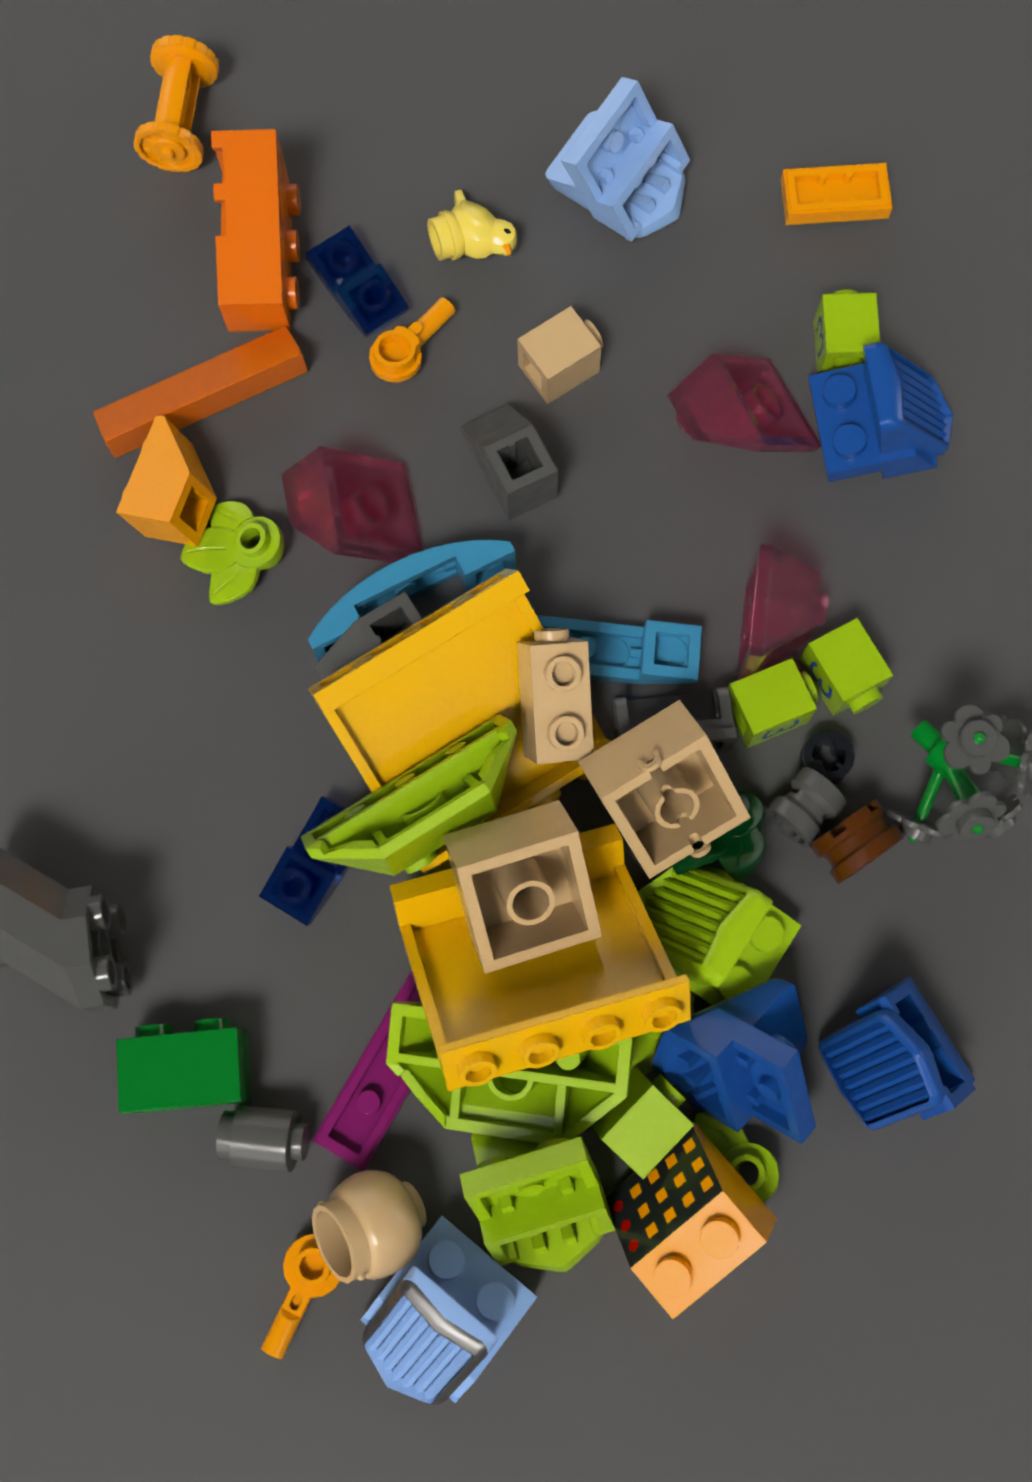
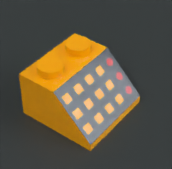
[606,1122,777,1319]

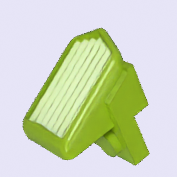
[638,865,802,1007]
[459,1133,616,1272]

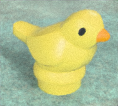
[427,190,517,261]

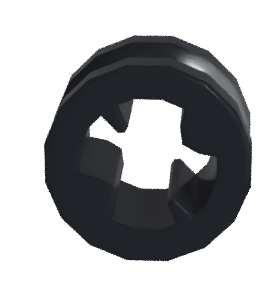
[799,730,855,785]

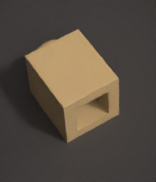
[517,306,603,404]

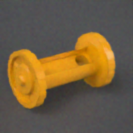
[133,35,219,172]

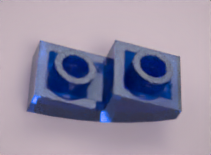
[306,225,410,337]
[259,796,349,926]

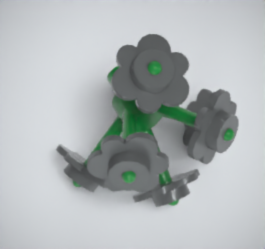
[885,704,1032,844]

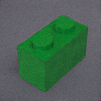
[116,1018,252,1114]

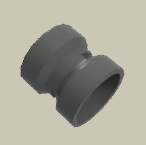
[765,767,847,848]

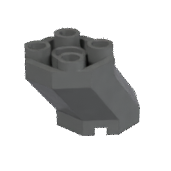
[0,848,133,1013]

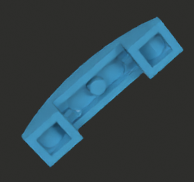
[308,540,516,662]
[532,607,702,684]

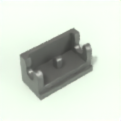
[611,686,737,753]

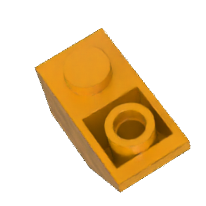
[116,415,217,547]

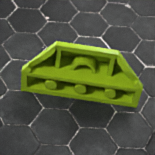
[301,714,517,876]
[386,1001,634,1143]

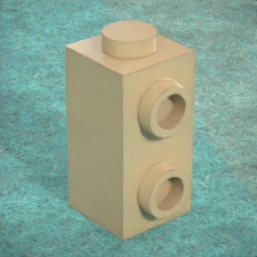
[517,628,594,764]

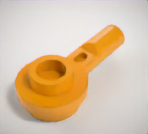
[369,297,455,383]
[261,1234,340,1359]

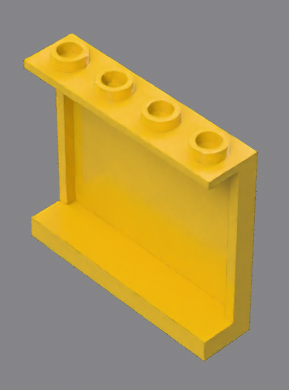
[308,568,611,874]
[389,824,691,1092]

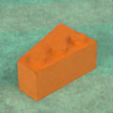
[211,129,301,332]

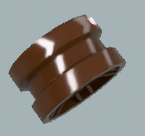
[810,799,905,884]

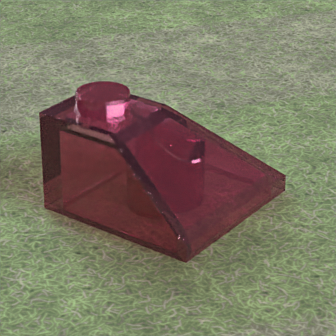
[667,354,821,452]
[281,446,423,563]
[736,544,828,681]

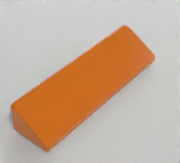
[93,326,308,459]

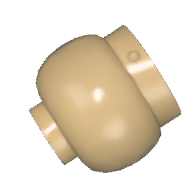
[312,1170,426,1284]

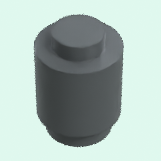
[216,1105,310,1172]

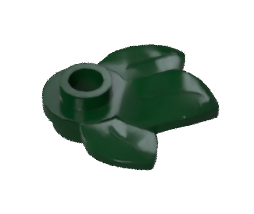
[672,791,766,882]

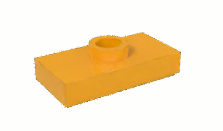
[780,162,893,225]

